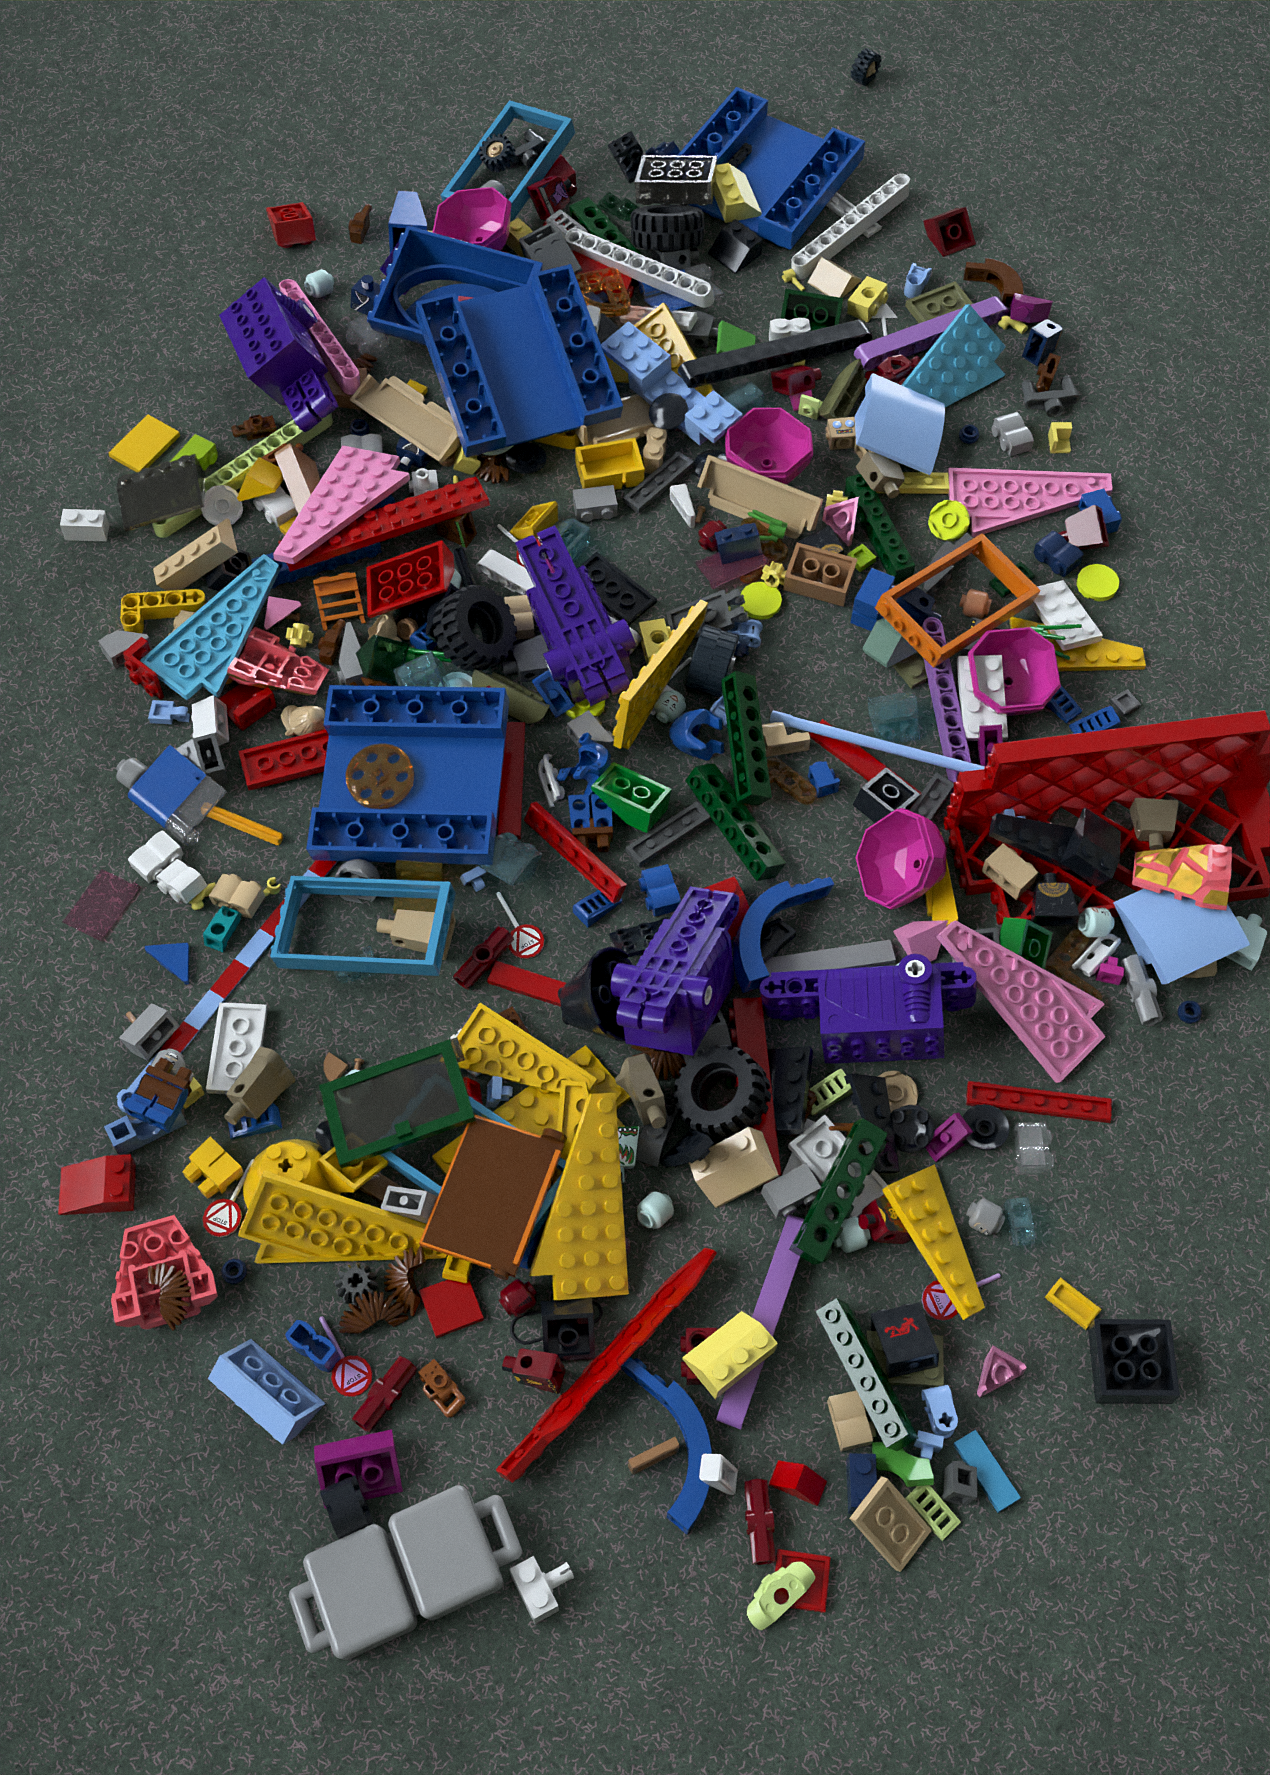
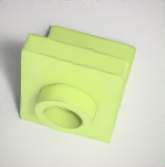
[798,394,823,420]

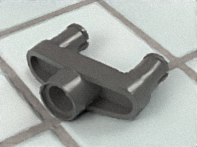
[505,129,548,170]
[1021,376,1080,417]

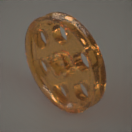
[345,744,414,809]

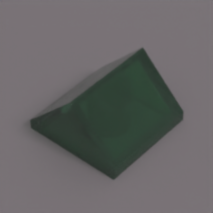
[356,635,409,686]

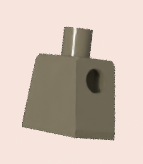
[856,452,905,499]
[1130,798,1178,850]

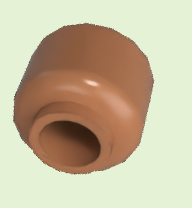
[959,589,992,619]

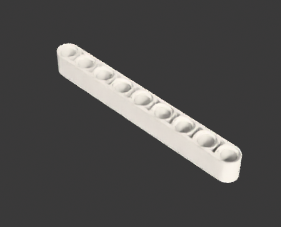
[791,174,910,280]
[565,228,714,308]
[476,550,641,655]

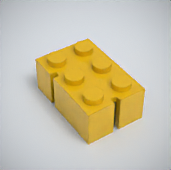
[575,437,645,490]

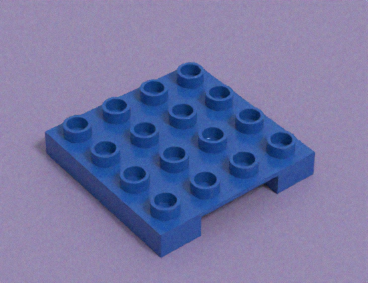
[660,87,865,250]
[416,264,623,458]
[306,685,509,865]

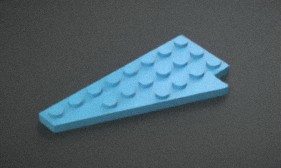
[902,304,1006,407]
[140,554,280,700]

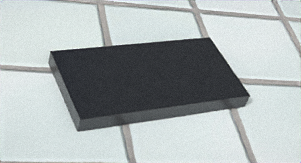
[576,552,657,626]

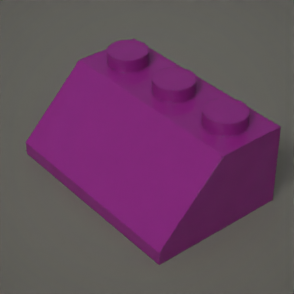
[314,1430,403,1509]

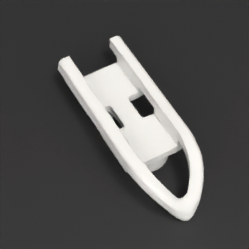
[538,754,565,808]
[1072,934,1121,977]

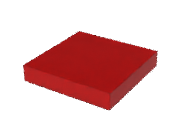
[419,1278,484,1338]
[774,1549,831,1613]

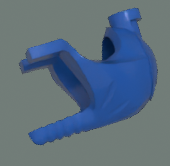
[669,709,724,760]
[556,732,611,802]

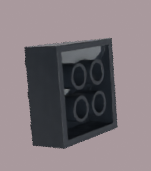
[1088,1319,1180,1404]

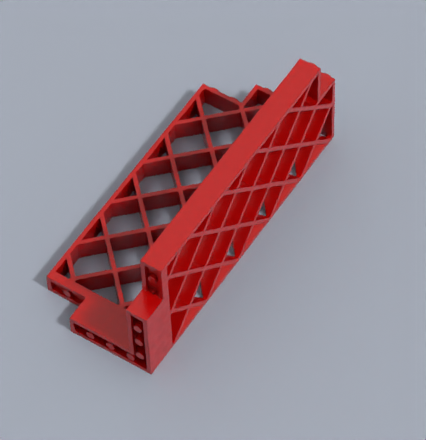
[944,710,1270,927]

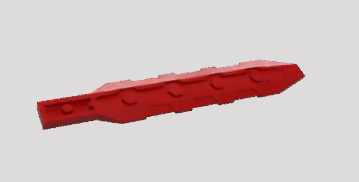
[496,1248,717,1483]

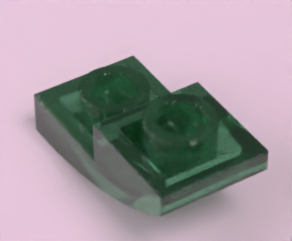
[598,192,640,222]

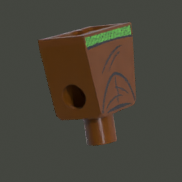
[435,512,477,548]

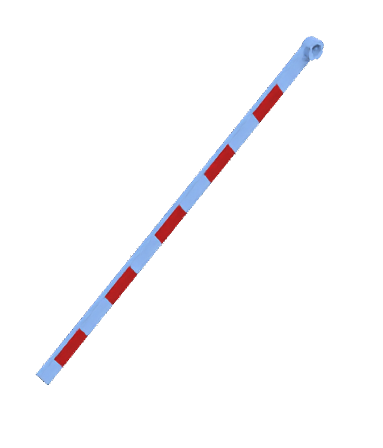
[117,860,338,1113]

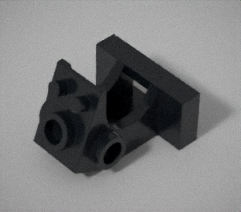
[608,131,646,183]

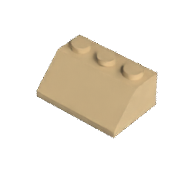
[689,1127,779,1208]

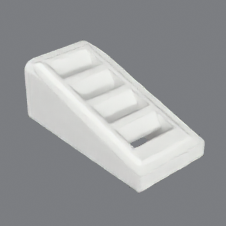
[670,484,695,528]
[699,1454,738,1495]

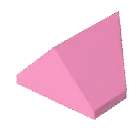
[822,497,859,547]
[264,596,302,631]
[893,920,948,962]
[977,1346,1027,1398]

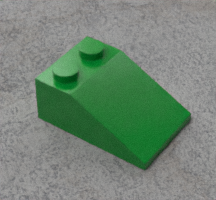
[591,762,672,833]
[999,917,1053,969]

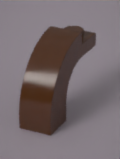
[963,258,1023,307]

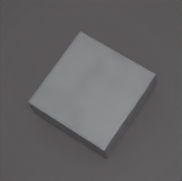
[1110,689,1141,717]

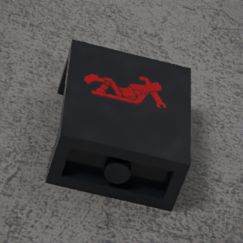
[870,1302,939,1378]

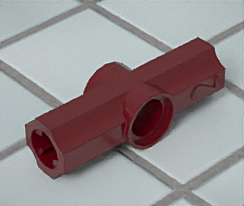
[453,926,514,990]
[352,1356,418,1433]
[744,1479,776,1565]

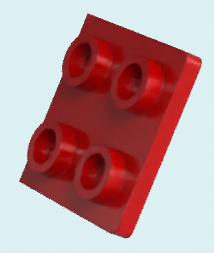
[123,637,164,700]
[219,684,277,731]

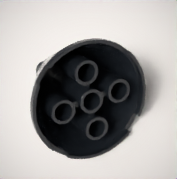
[558,947,633,1042]

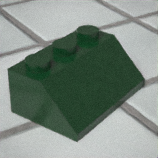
[780,289,844,331]

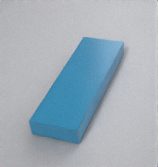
[953,1430,1021,1513]

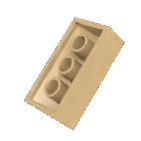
[153,518,238,591]

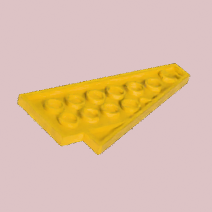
[612,599,708,750]
[432,1045,630,1175]
[529,1093,629,1300]
[238,1171,447,1263]

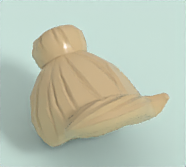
[368,609,402,653]
[281,705,325,737]

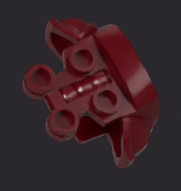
[865,354,921,385]

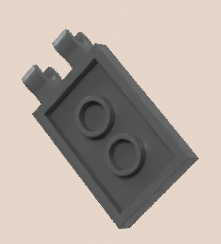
[666,589,749,645]

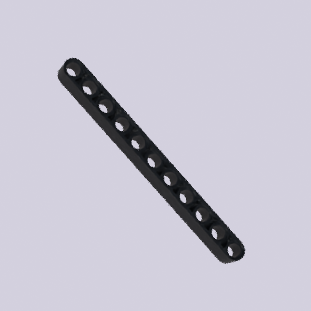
[678,320,873,388]

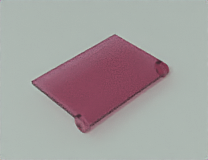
[695,553,770,589]
[62,869,140,941]

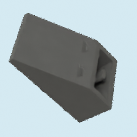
[519,222,582,274]
[153,733,229,793]

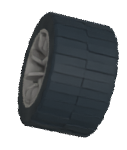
[685,625,739,697]

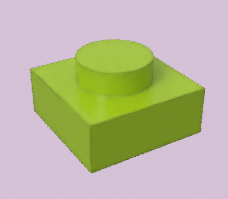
[847,544,876,572]

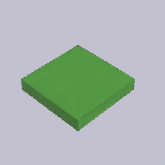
[717,320,755,354]

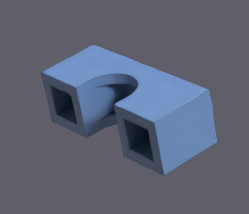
[104,1111,187,1155]

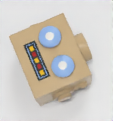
[825,417,856,450]

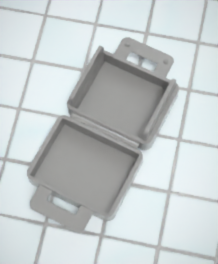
[289,1485,522,1660]

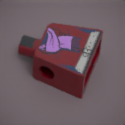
[526,176,572,220]

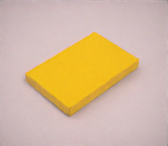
[109,414,180,475]

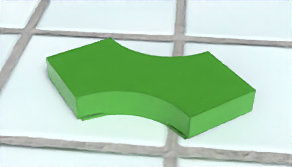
[872,1442,934,1487]

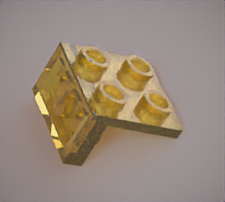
[393,860,444,914]

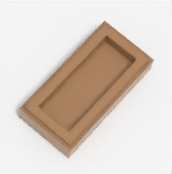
[628,1437,679,1474]

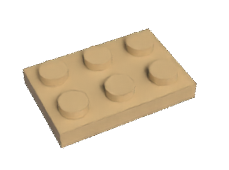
[849,1476,932,1572]

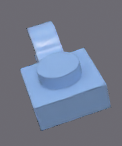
[148,700,190,724]

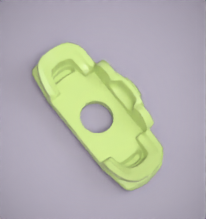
[747,1562,815,1630]

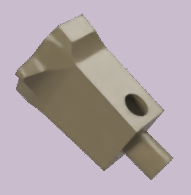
[224,1047,296,1125]
[615,1053,667,1128]

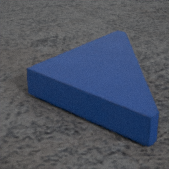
[145,943,189,984]

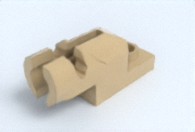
[762,722,811,757]

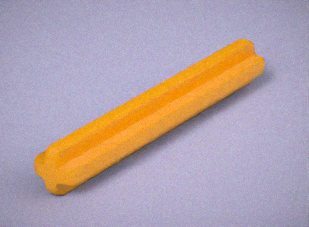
[201,803,284,845]

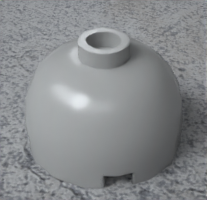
[335,859,380,903]

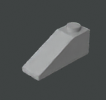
[337,622,371,686]

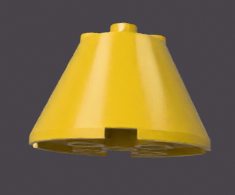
[243,1139,341,1208]

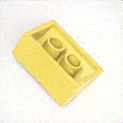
[709,163,762,223]
[682,1311,778,1399]

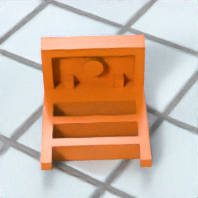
[313,572,365,631]

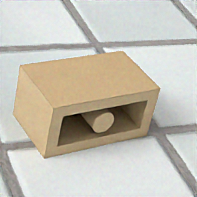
[982,844,1038,900]

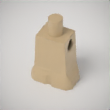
[377,909,456,960]

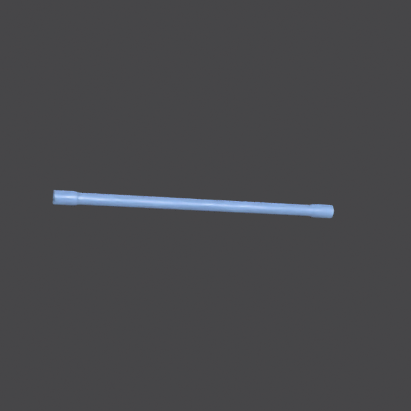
[770,710,985,772]

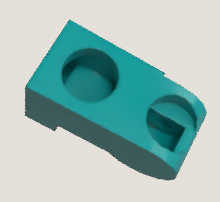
[203,906,242,952]

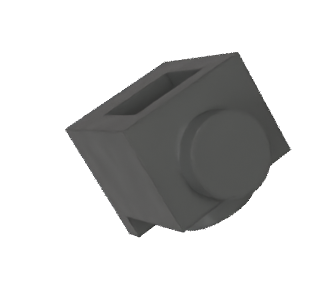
[941,1461,977,1506]

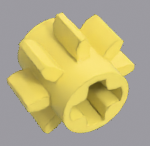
[826,490,848,507]
[761,561,787,588]
[286,623,314,648]

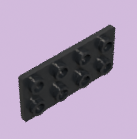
[609,917,671,958]

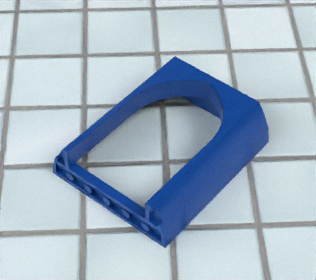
[367,226,543,346]

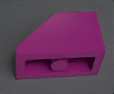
[1009,293,1053,323]
[978,724,1003,766]

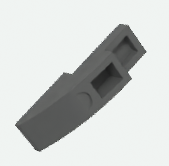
[923,533,973,598]

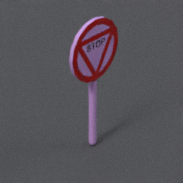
[922,1273,1001,1321]
[319,1316,373,1397]

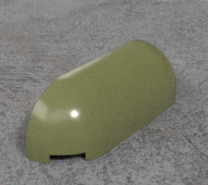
[819,359,867,420]
[472,669,550,723]

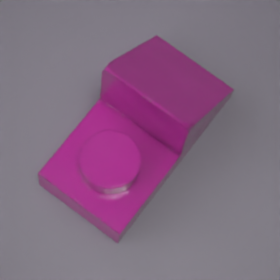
[926,1113,973,1162]

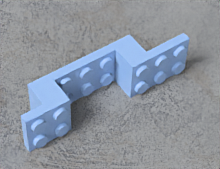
[601,321,742,445]

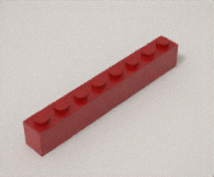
[728,997,781,1184]

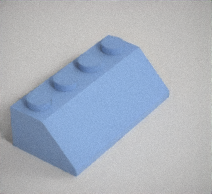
[208,1339,325,1445]

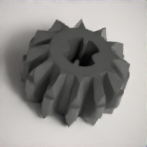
[335,1262,378,1306]

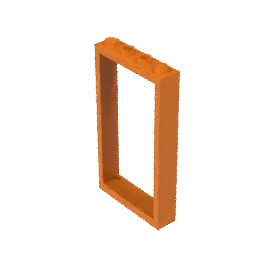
[875,533,1041,668]

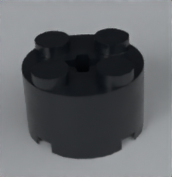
[320,1475,374,1539]

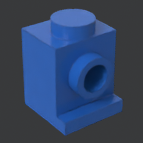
[808,761,840,798]

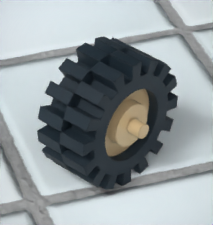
[850,48,882,86]
[479,133,516,172]

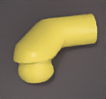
[998,315,1028,334]
[189,882,216,910]

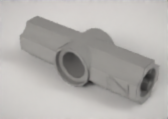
[1121,954,1163,1026]

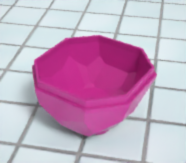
[432,187,512,251]
[725,408,813,485]
[968,627,1061,716]
[856,808,946,909]

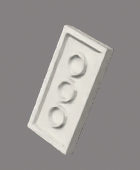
[1031,580,1103,651]
[957,655,1008,741]
[206,1002,268,1094]
[788,1115,887,1218]

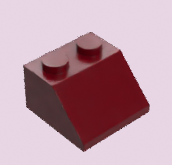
[923,207,976,257]

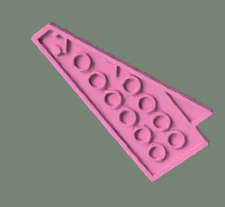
[273,446,410,564]
[947,468,1112,537]
[936,921,1106,1083]

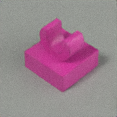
[1096,956,1124,985]

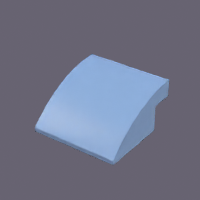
[855,373,945,475]
[1113,888,1250,984]

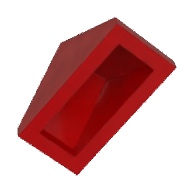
[769,1460,827,1506]

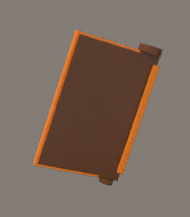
[419,1115,567,1280]

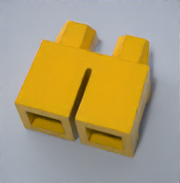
[182,1137,244,1199]

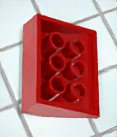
[366,540,455,618]

